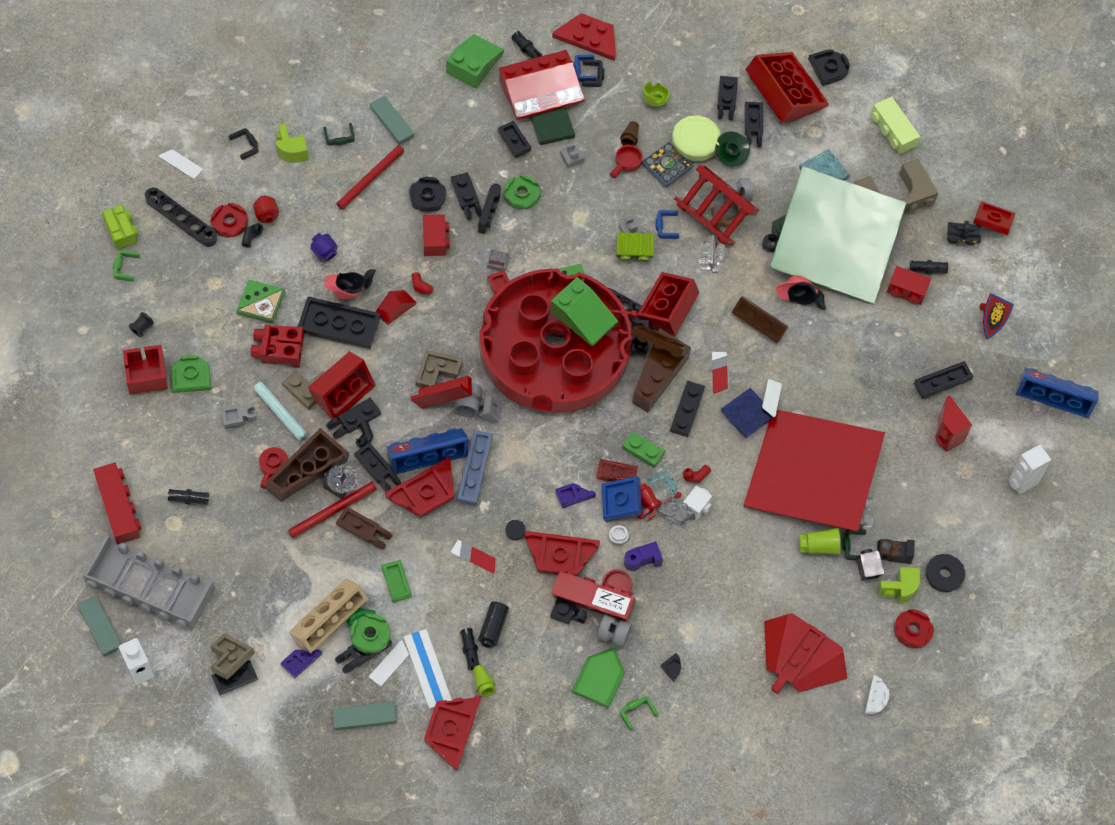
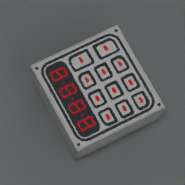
[487,249,509,271]

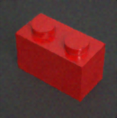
[423,214,450,256]
[886,266,932,305]

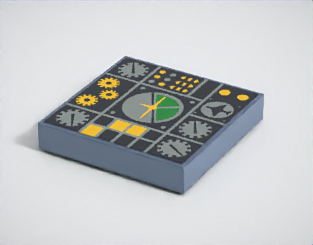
[642,142,693,187]

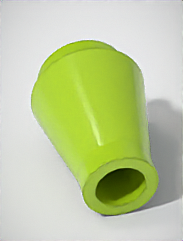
[473,665,496,696]

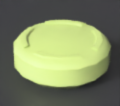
[671,115,721,162]

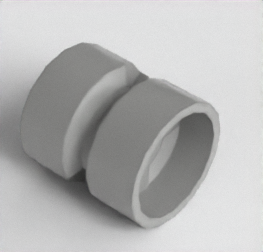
[723,178,753,204]
[454,382,482,417]
[597,614,632,648]

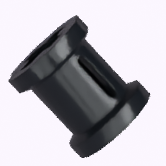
[129,312,154,337]

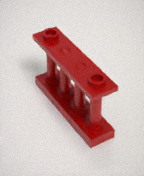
[674,164,760,245]

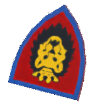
[979,293,1014,339]

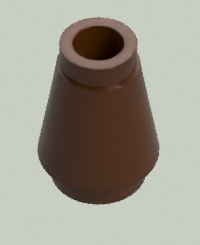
[620,121,639,146]

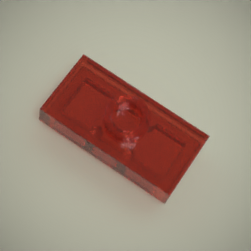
[596,459,638,482]

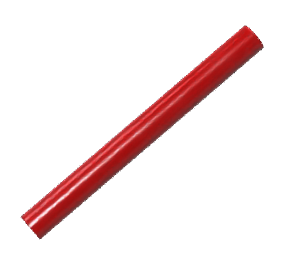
[336,145,404,210]
[288,482,377,538]

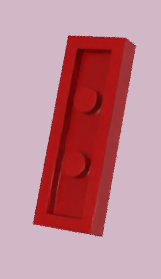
[411,376,472,409]

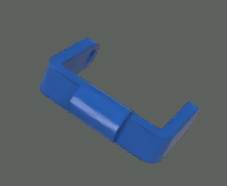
[573,55,597,82]
[655,210,679,239]

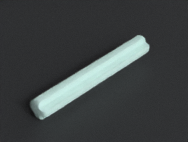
[254,382,307,441]

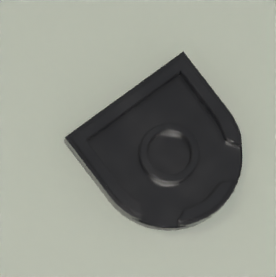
[808,49,850,86]

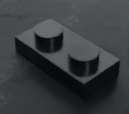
[498,120,531,158]
[212,660,258,695]

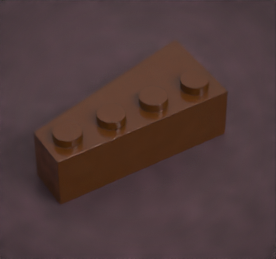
[632,328,691,413]
[266,428,349,502]

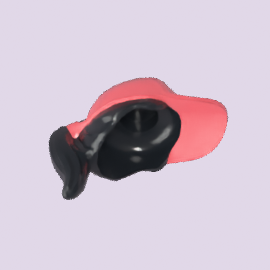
[324,269,376,300]
[776,275,826,310]

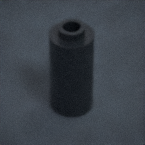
[478,601,509,648]

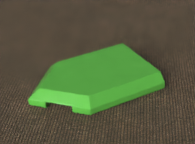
[571,647,625,708]

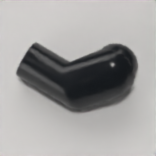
[241,223,264,248]
[356,421,374,448]

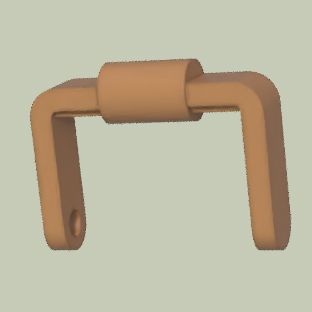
[711,204,743,227]

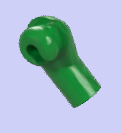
[347,608,376,626]

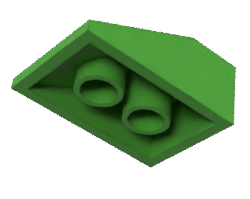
[446,34,504,89]
[550,277,618,347]

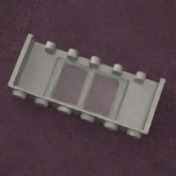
[83,535,215,630]

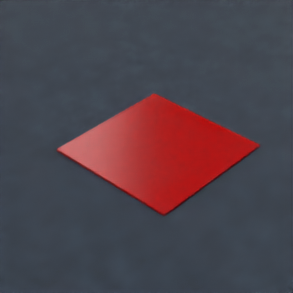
[743,410,885,532]

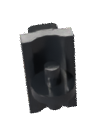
[947,221,981,245]

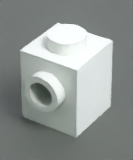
[681,485,712,521]

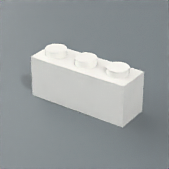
[1008,445,1051,495]

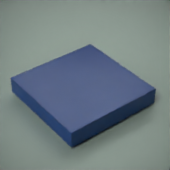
[602,476,642,522]

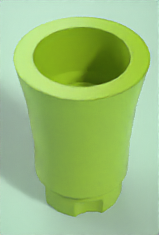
[799,528,841,555]

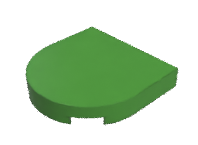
[171,355,211,393]

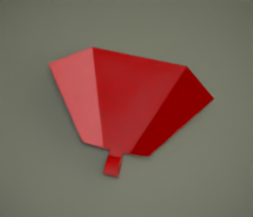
[764,613,847,695]

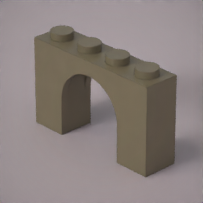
[854,159,938,214]

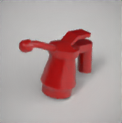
[636,483,682,522]

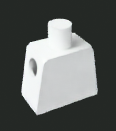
[118,638,154,686]

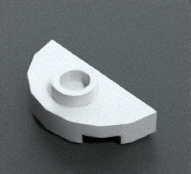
[865,675,889,715]

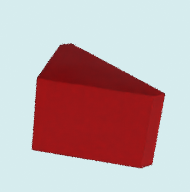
[376,290,416,325]

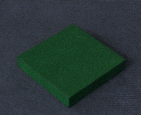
[531,107,575,145]

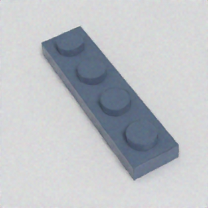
[457,430,493,505]

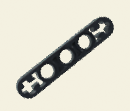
[145,187,217,247]

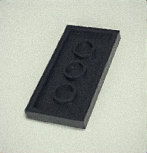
[298,296,381,349]

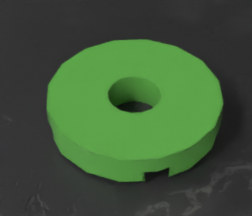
[504,175,540,210]
[350,614,391,654]

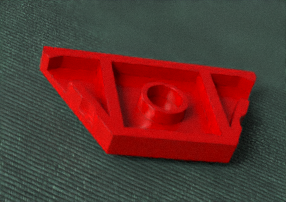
[552,13,616,61]
[385,457,454,518]
[524,531,600,577]
[424,695,481,771]

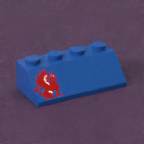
[1015,367,1099,418]
[387,428,468,474]

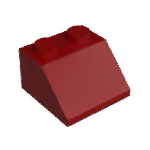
[935,395,972,452]

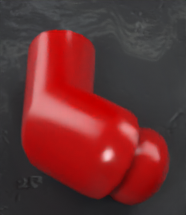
[411,272,433,295]
[683,464,711,482]

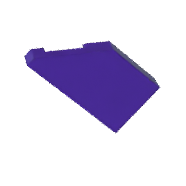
[555,483,596,509]
[281,650,322,679]

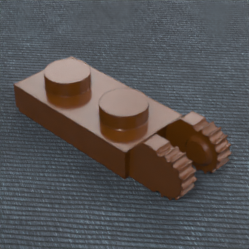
[336,507,393,550]

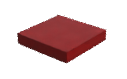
[973,201,1015,236]

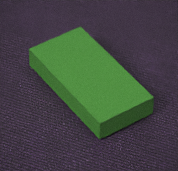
[381,560,412,603]

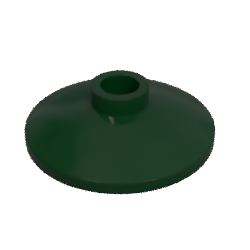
[715,131,750,166]

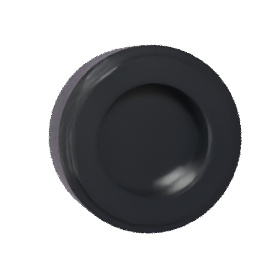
[506,520,525,540]

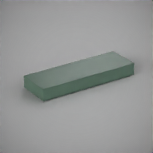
[370,96,414,145]
[77,596,121,656]
[333,702,396,730]

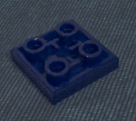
[721,388,774,438]

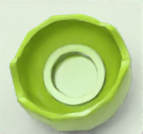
[643,81,670,107]

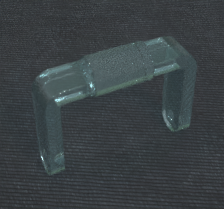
[647,471,678,506]

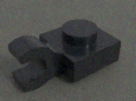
[550,598,587,624]

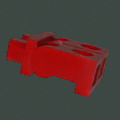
[250,324,305,368]

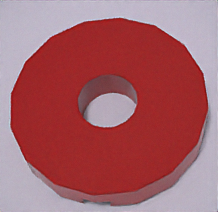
[211,203,248,238]
[894,609,934,648]

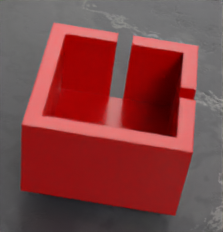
[123,345,168,394]

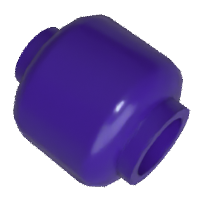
[310,233,338,261]

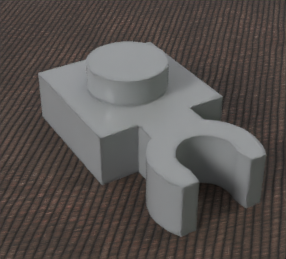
[221,404,257,428]

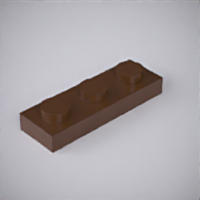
[732,296,788,343]
[631,325,690,357]

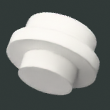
[609,525,629,545]

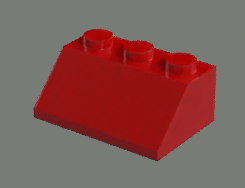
[638,272,699,336]
[308,351,376,420]

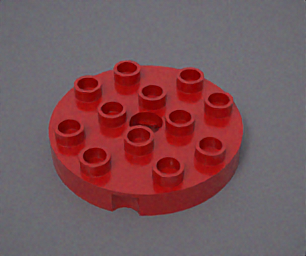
[479,269,632,413]

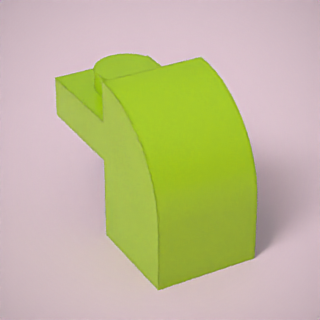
[275,123,308,163]
[878,567,920,604]

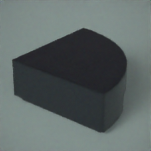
[661,653,681,682]

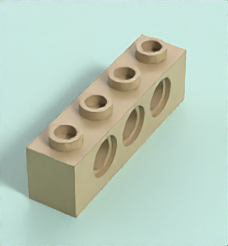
[289,578,368,653]

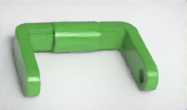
[113,250,140,281]
[620,696,659,730]

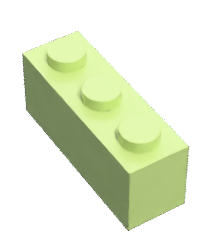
[871,97,920,154]

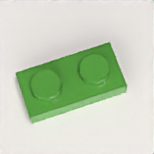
[622,431,665,468]

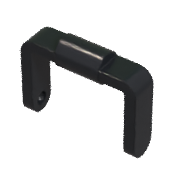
[582,60,605,87]
[228,128,259,160]

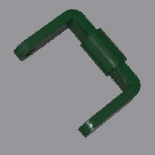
[323,123,355,146]
[842,529,867,560]

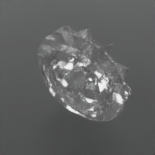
[327,463,359,493]

